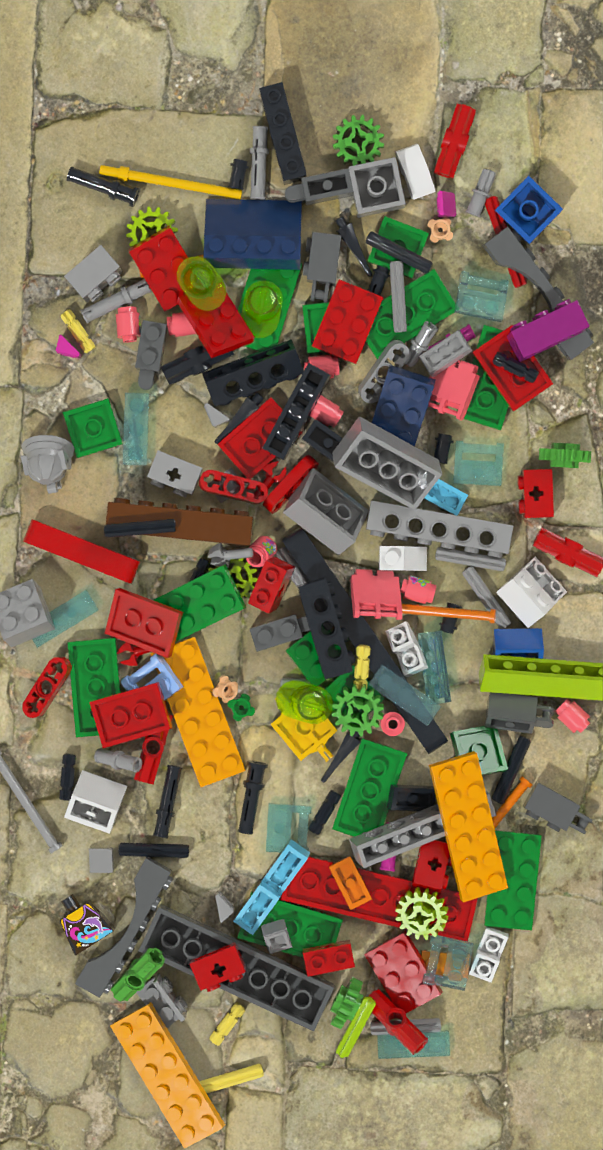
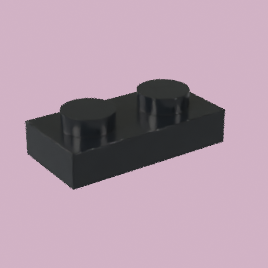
[387,784,436,811]

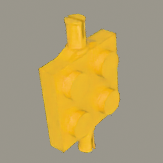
[271,693,338,762]

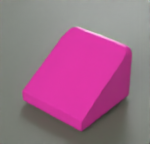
[436,191,456,218]
[56,334,82,359]

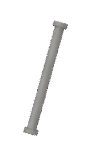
[0,750,63,854]

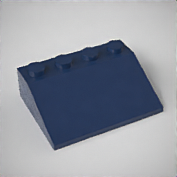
[203,199,302,270]

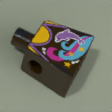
[60,894,115,956]

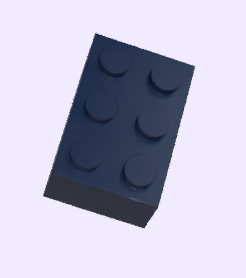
[371,365,436,447]

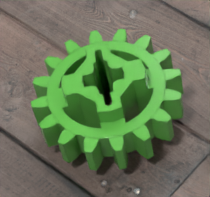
[333,115,384,166]
[539,443,592,468]
[332,684,384,737]
[330,977,364,1029]

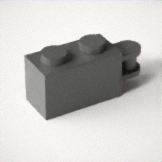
[285,168,354,206]
[303,232,341,303]
[135,320,168,390]
[250,614,310,652]
[485,692,555,734]
[523,781,593,834]

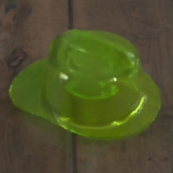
[177,256,226,311]
[241,281,283,338]
[276,680,333,724]

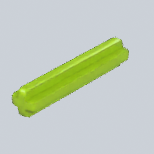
[336,996,376,1058]

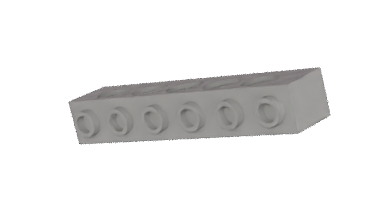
[366,501,513,558]
[349,791,496,868]

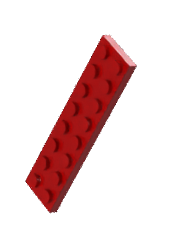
[281,856,478,944]

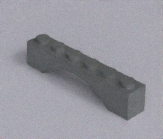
[482,227,594,360]
[75,857,173,998]

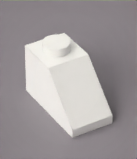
[379,546,427,571]

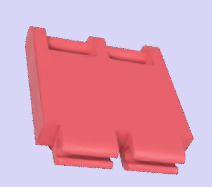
[428,360,480,421]
[350,569,402,620]

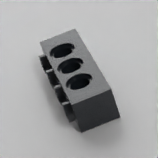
[259,82,307,185]
[202,339,304,407]
[262,363,331,460]
[297,577,356,680]

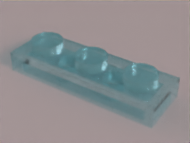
[123,393,150,466]
[32,590,99,648]
[418,630,451,705]
[368,665,441,726]
[377,1030,450,1059]

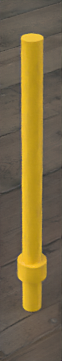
[99,165,242,199]

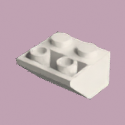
[496,556,567,628]
[64,770,127,834]

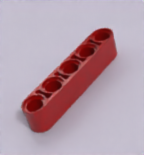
[23,519,140,584]

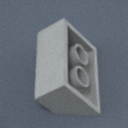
[283,468,369,555]

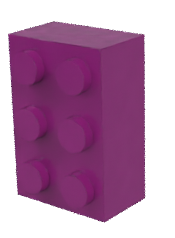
[507,299,590,362]

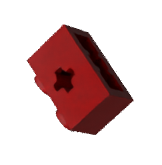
[518,469,554,519]
[248,556,295,614]
[411,840,452,896]
[303,940,355,977]
[190,942,246,992]

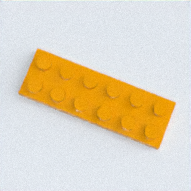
[150,637,246,787]
[429,751,508,902]
[110,1002,225,1149]

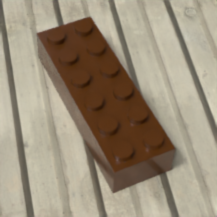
[106,498,254,546]

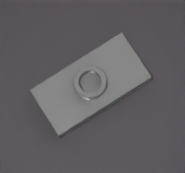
[419,330,473,377]

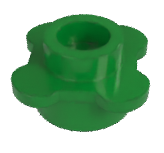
[228,694,255,721]

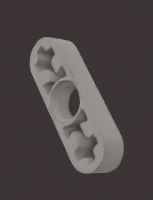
[358,340,409,403]

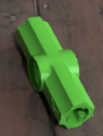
[111,947,165,1002]

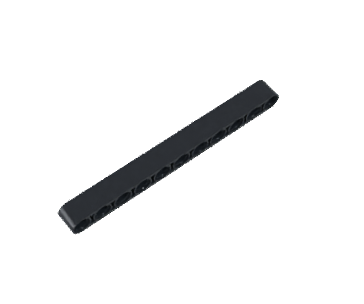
[281,526,448,754]

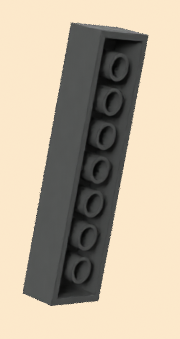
[139,904,334,1031]

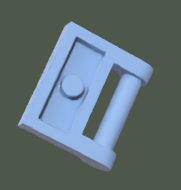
[121,653,184,701]

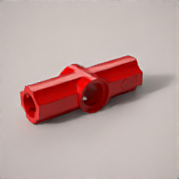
[434,103,476,179]
[532,527,603,578]
[134,714,173,785]
[368,989,428,1055]

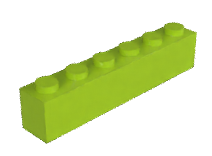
[479,654,603,701]

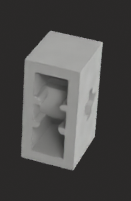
[147,450,203,498]

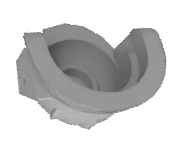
[21,435,74,494]

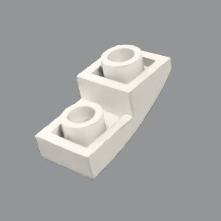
[395,144,436,200]
[385,622,428,677]
[469,926,509,982]

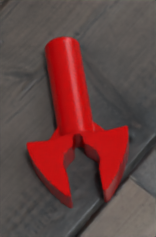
[254,461,286,499]
[117,642,151,666]

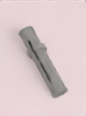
[250,126,269,200]
[80,278,151,324]

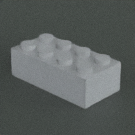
[332,416,442,510]

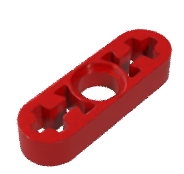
[263,455,319,514]
[199,470,268,505]
[22,657,72,718]

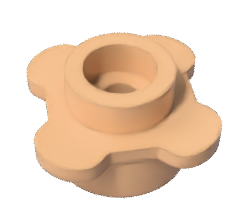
[428,217,453,243]
[213,675,238,703]

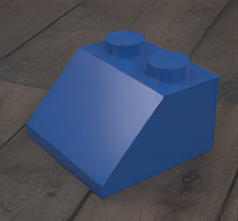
[495,176,563,244]
[493,628,544,659]

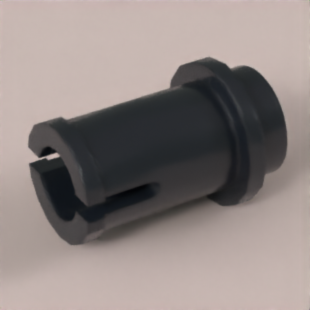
[228,159,249,190]
[367,265,390,296]
[434,433,454,464]
[439,602,462,634]

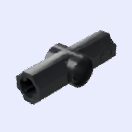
[161,345,234,385]

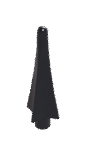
[335,216,372,277]
[215,392,264,444]
[321,731,361,783]

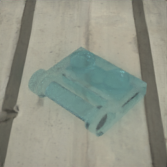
[454,271,509,322]
[453,440,504,486]
[266,803,312,853]
[422,935,474,991]

